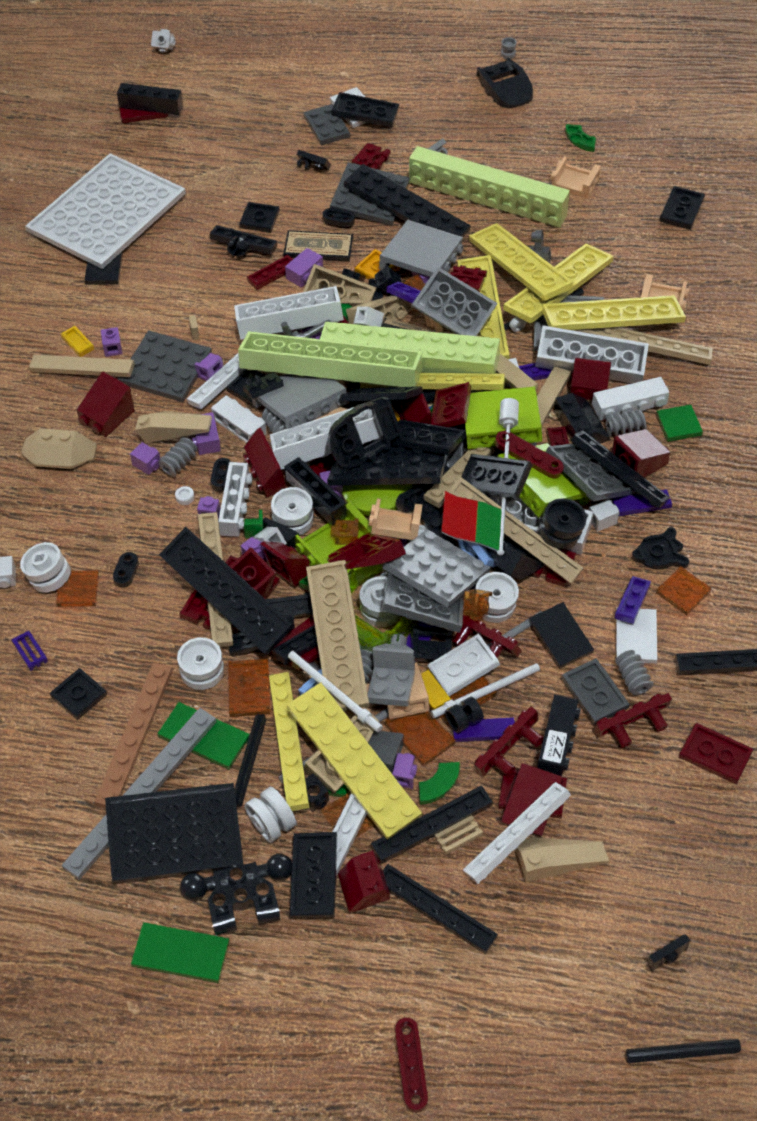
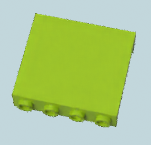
[465,386,542,449]
[498,443,590,518]
[295,502,385,591]

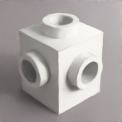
[151,29,176,52]

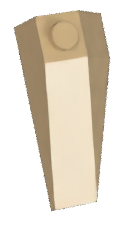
[303,264,376,304]
[346,295,413,324]
[135,411,212,443]
[304,707,379,792]
[515,837,609,883]

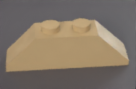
[21,429,97,469]

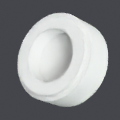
[509,317,527,332]
[175,486,194,505]

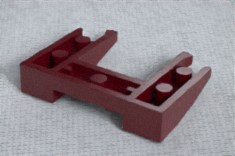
[327,533,406,570]

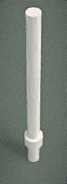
[288,651,383,732]
[430,663,540,719]

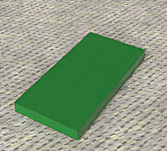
[157,702,250,770]
[131,922,230,983]

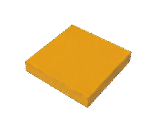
[354,249,401,279]

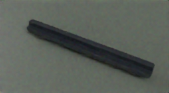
[234,713,266,807]
[625,1039,741,1063]

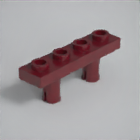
[452,611,522,658]
[593,693,672,748]
[474,706,544,778]

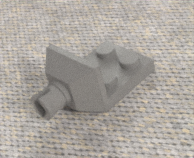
[368,634,415,706]

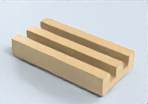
[435,815,483,855]

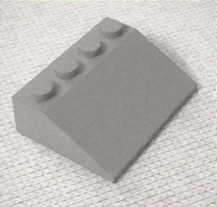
[412,267,497,336]

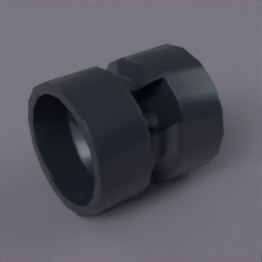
[445,696,484,733]

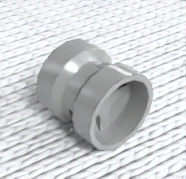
[501,37,517,59]

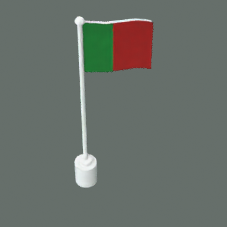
[442,398,519,556]

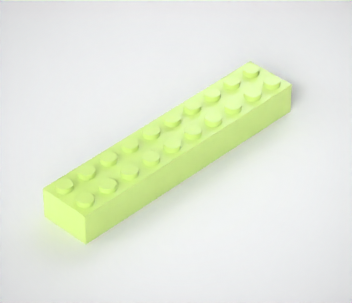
[409,146,570,228]
[320,321,500,374]
[238,331,423,387]

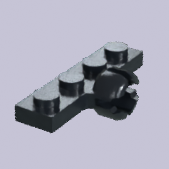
[210,225,277,258]
[265,594,313,634]

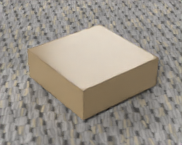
[189,315,200,340]

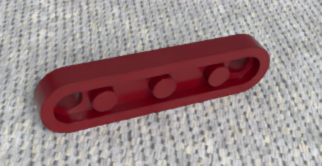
[495,431,564,478]
[395,1017,428,1113]

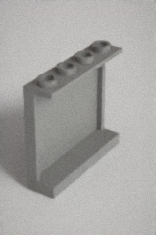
[379,220,464,277]
[252,374,348,429]

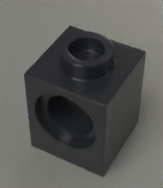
[374,266,402,296]
[305,773,329,812]

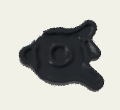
[632,527,689,570]

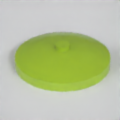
[342,484,416,516]

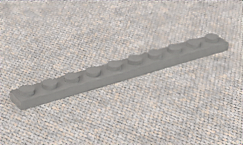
[62,708,217,880]

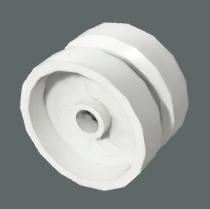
[271,487,314,535]
[20,542,71,593]
[473,572,519,623]
[360,576,401,627]
[177,637,224,690]
[244,786,297,843]

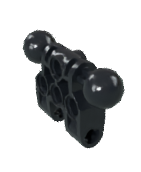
[180,853,292,936]

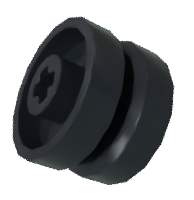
[539,498,587,549]

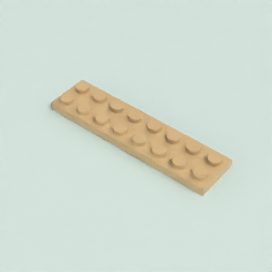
[306,560,370,711]

